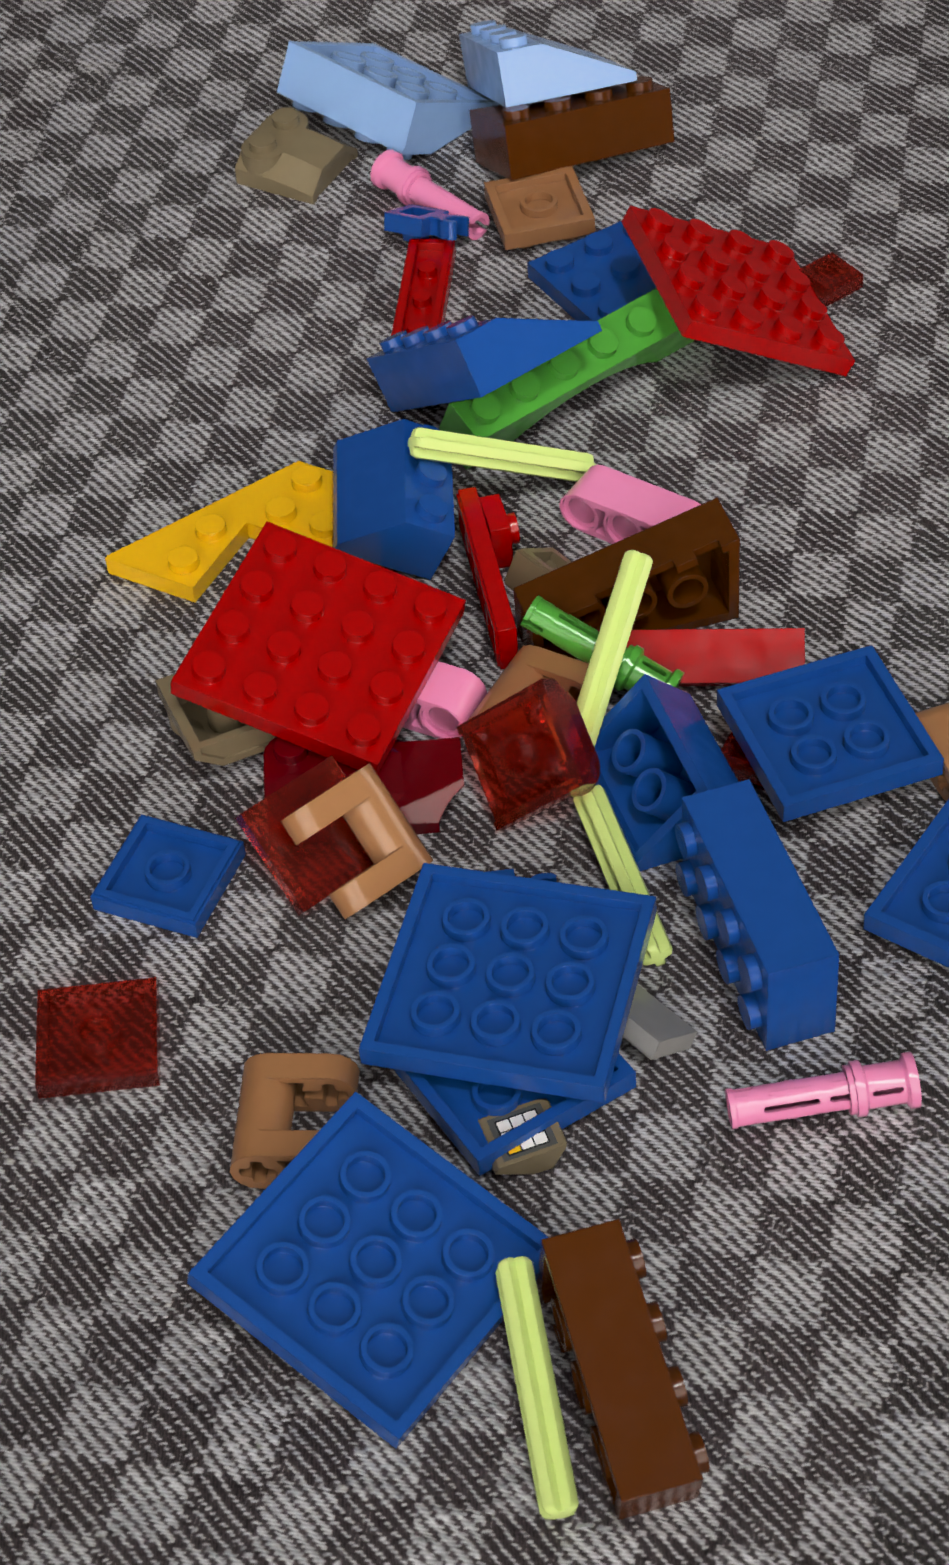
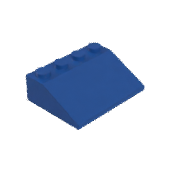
[367,315,602,412]

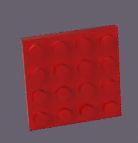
[621,206,855,376]
[171,521,466,774]

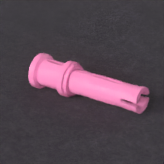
[370,149,489,240]
[725,1052,922,1130]

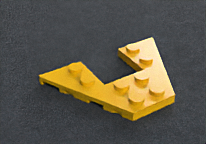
[105,461,383,603]

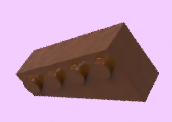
[469,76,675,180]
[513,497,740,659]
[538,1219,710,1520]

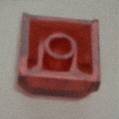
[456,679,600,831]

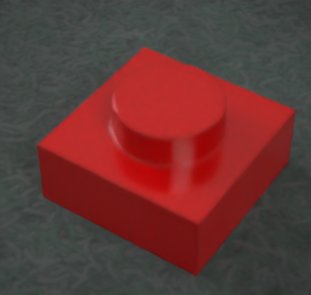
[479,494,520,569]

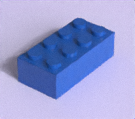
[675,779,839,1051]

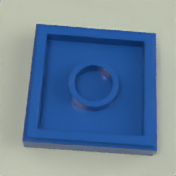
[90,814,246,938]

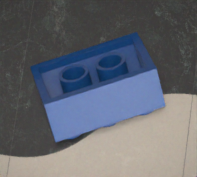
[333,419,455,580]
[576,674,739,871]

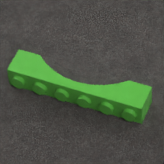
[438,288,694,470]

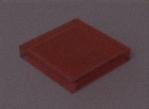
[235,755,373,915]
[35,977,161,1099]

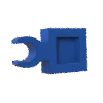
[384,204,469,242]

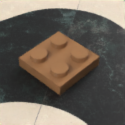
[484,166,595,250]

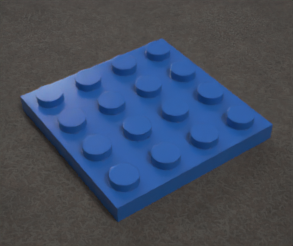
[359,863,657,1103]
[187,1091,549,1449]

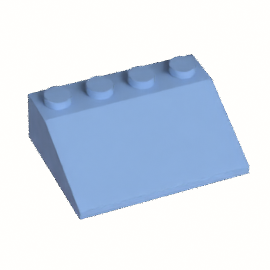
[459,20,637,107]
[277,41,500,160]

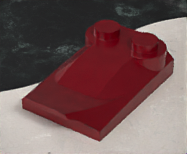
[263,737,464,848]

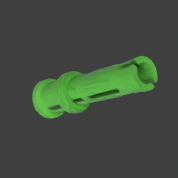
[521,595,685,692]

